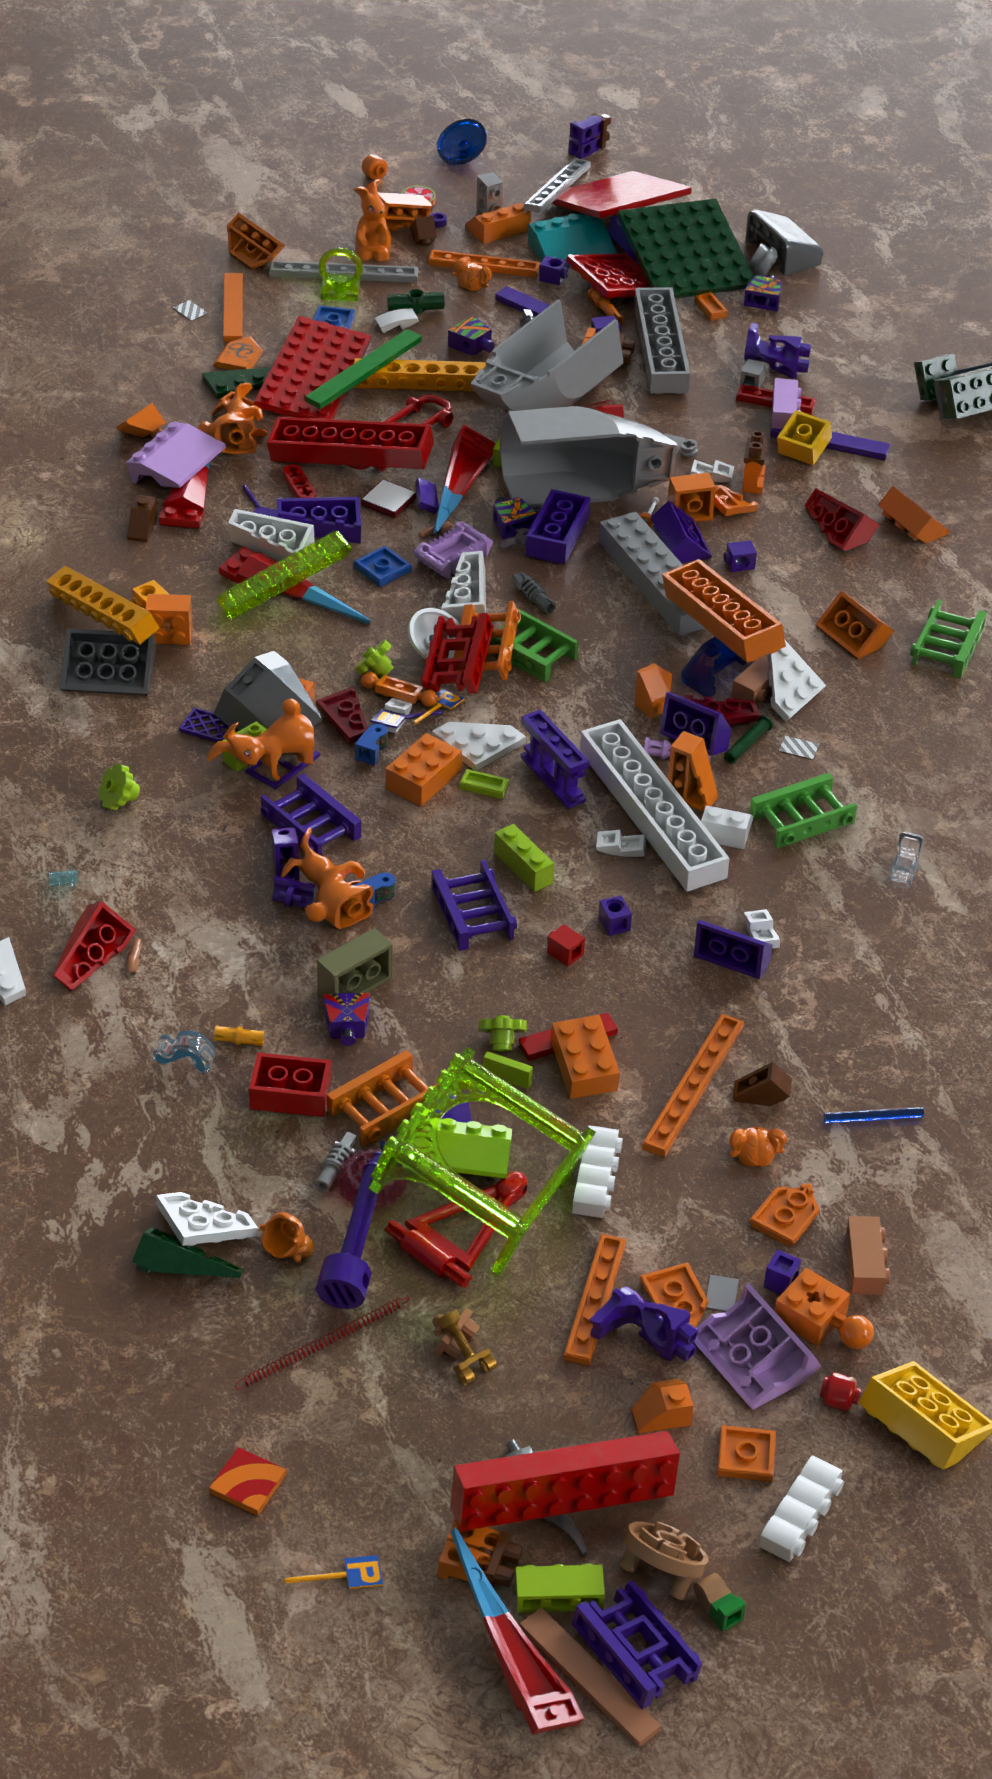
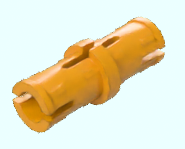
[214,1025,265,1047]

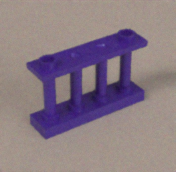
[260,773,361,856]
[431,860,517,951]

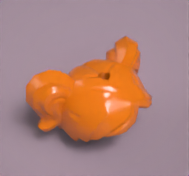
[451,258,492,291]
[729,1127,788,1167]
[259,1212,314,1263]

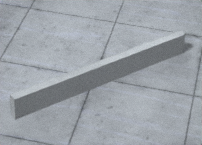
[524,158,591,213]
[269,261,418,283]

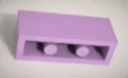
[771,378,802,429]

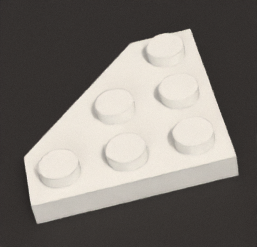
[767,640,826,722]
[432,722,526,771]
[156,1192,258,1246]

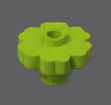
[354,639,394,678]
[98,763,140,810]
[478,1015,527,1052]

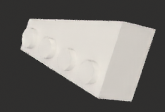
[228,509,315,571]
[441,551,486,624]

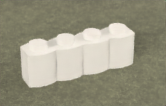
[572,1125,623,1218]
[759,1455,844,1562]

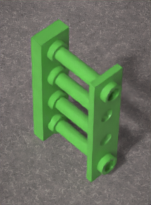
[910,599,987,678]
[489,608,578,682]
[749,773,857,848]

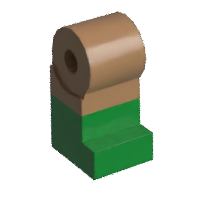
[693,1573,746,1632]

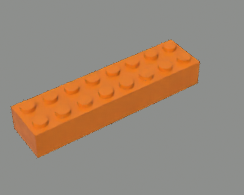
[662,559,786,663]

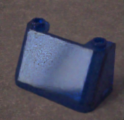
[681,636,746,697]

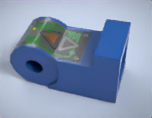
[355,724,388,766]
[354,873,396,911]

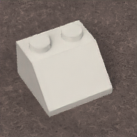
[701,806,754,849]

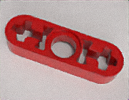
[283,464,316,498]

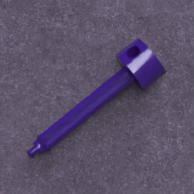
[315,1152,386,1309]

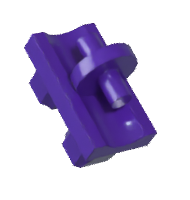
[272,876,316,908]

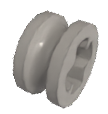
[680,439,698,457]

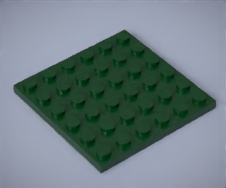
[616,198,754,298]

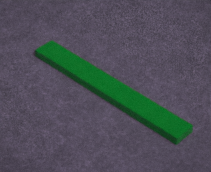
[305,329,422,409]

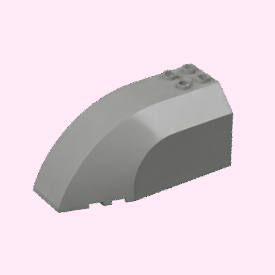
[471,300,623,411]
[499,406,677,508]

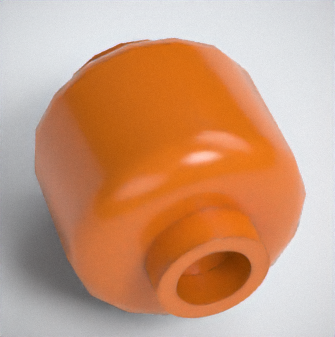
[361,154,388,180]

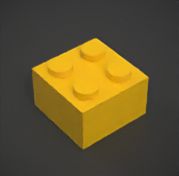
[777,410,832,465]

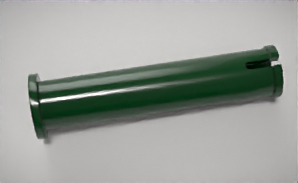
[723,715,773,764]

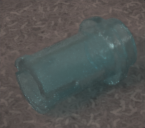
[49,868,79,886]

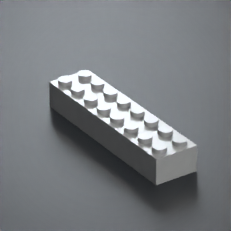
[634,287,690,394]
[599,512,704,636]

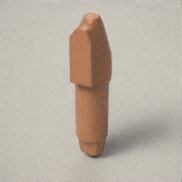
[418,521,453,538]
[126,939,142,973]

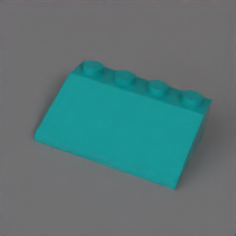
[528,213,617,267]

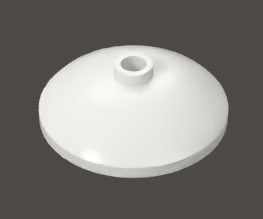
[408,608,460,659]

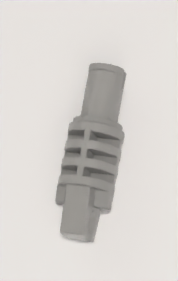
[315,1132,356,1192]

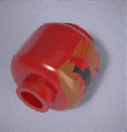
[820,1372,862,1412]

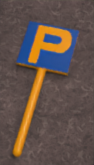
[413,689,465,725]
[284,1555,383,1589]

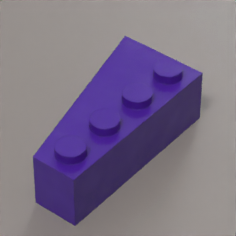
[277,497,361,544]

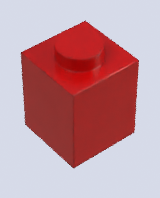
[547,924,585,967]

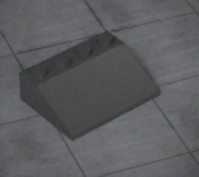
[60,628,156,695]

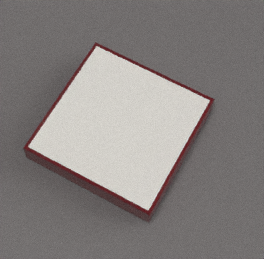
[361,479,417,518]

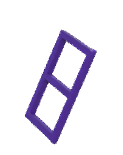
[245,750,320,790]

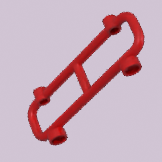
[347,395,454,471]

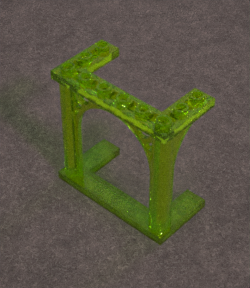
[369,1047,596,1276]

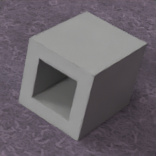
[740,359,766,388]

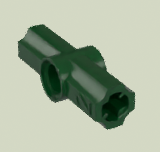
[387,289,445,314]

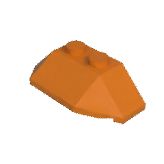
[226,212,285,270]

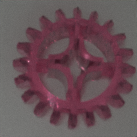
[338,1146,407,1210]

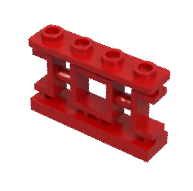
[420,613,494,694]

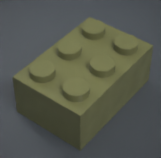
[317,928,393,998]

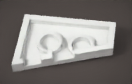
[0,937,26,1005]

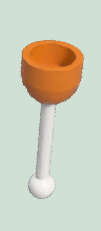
[640,497,660,528]

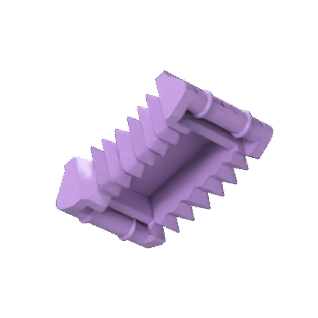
[414,522,493,579]

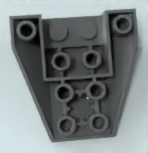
[214,651,323,731]

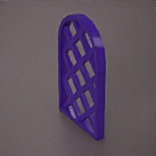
[179,707,238,742]

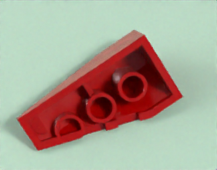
[805,488,879,551]
[52,901,136,991]

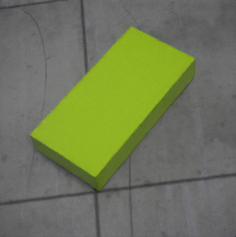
[459,769,509,799]
[483,1051,533,1089]

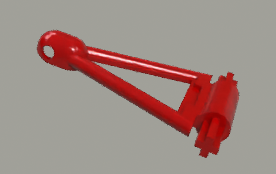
[384,1171,528,1288]

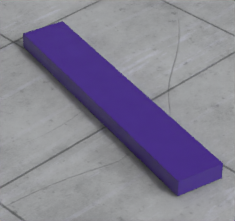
[770,428,890,460]

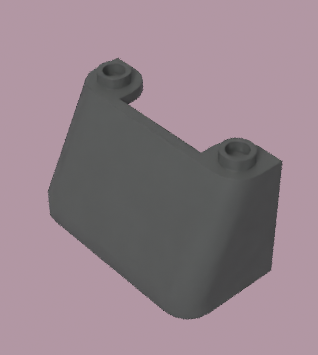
[745,210,823,275]

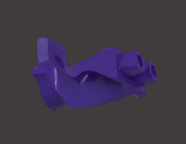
[744,323,811,378]
[589,1286,699,1362]

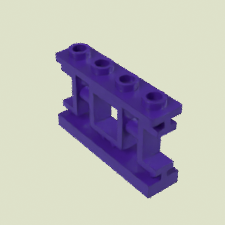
[520,709,589,809]
[571,1580,702,1710]

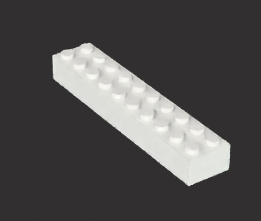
[580,719,730,892]

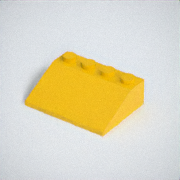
[858,1361,992,1470]

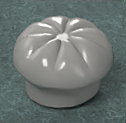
[748,243,778,276]

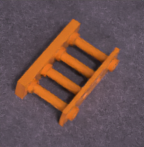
[454,601,521,681]
[327,1050,443,1147]

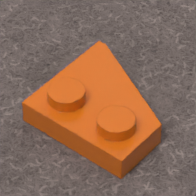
[714,485,759,516]

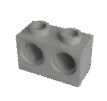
[476,172,503,214]

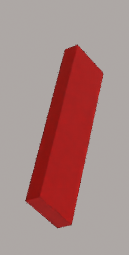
[736,384,817,415]
[518,1012,618,1061]

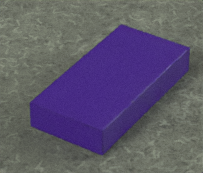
[415,477,439,514]

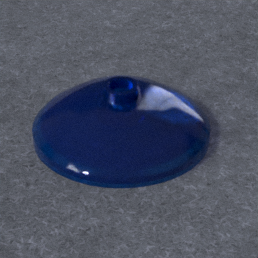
[437,119,488,165]

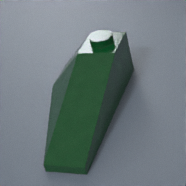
[132,1226,245,1278]

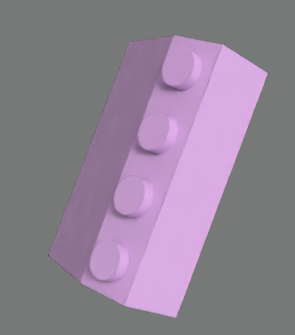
[126,421,226,488]
[694,1282,822,1410]

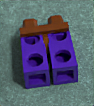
[568,113,611,159]

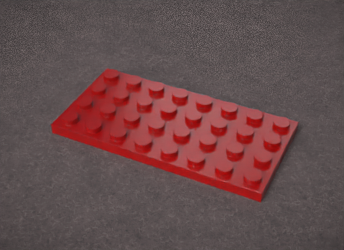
[254,316,371,419]

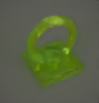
[318,248,363,301]

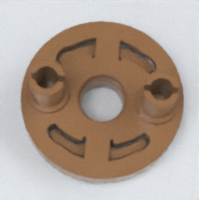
[619,1521,709,1600]

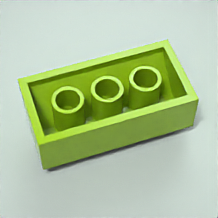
[404,1115,512,1179]

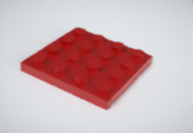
[566,253,650,299]

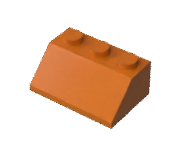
[465,203,531,244]
[878,486,950,544]
[816,591,895,659]

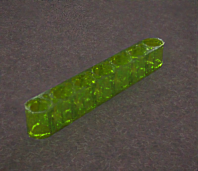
[217,531,352,619]

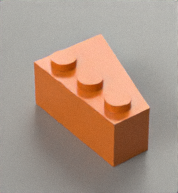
[378,193,432,232]
[668,731,718,812]

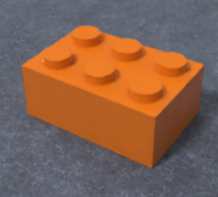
[385,733,462,807]
[550,1015,620,1099]

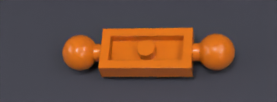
[361,672,438,707]

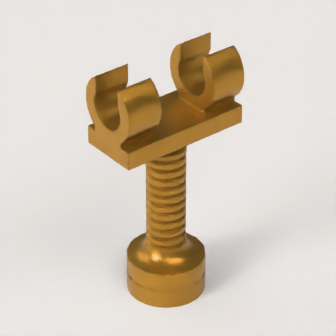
[437,1309,497,1386]

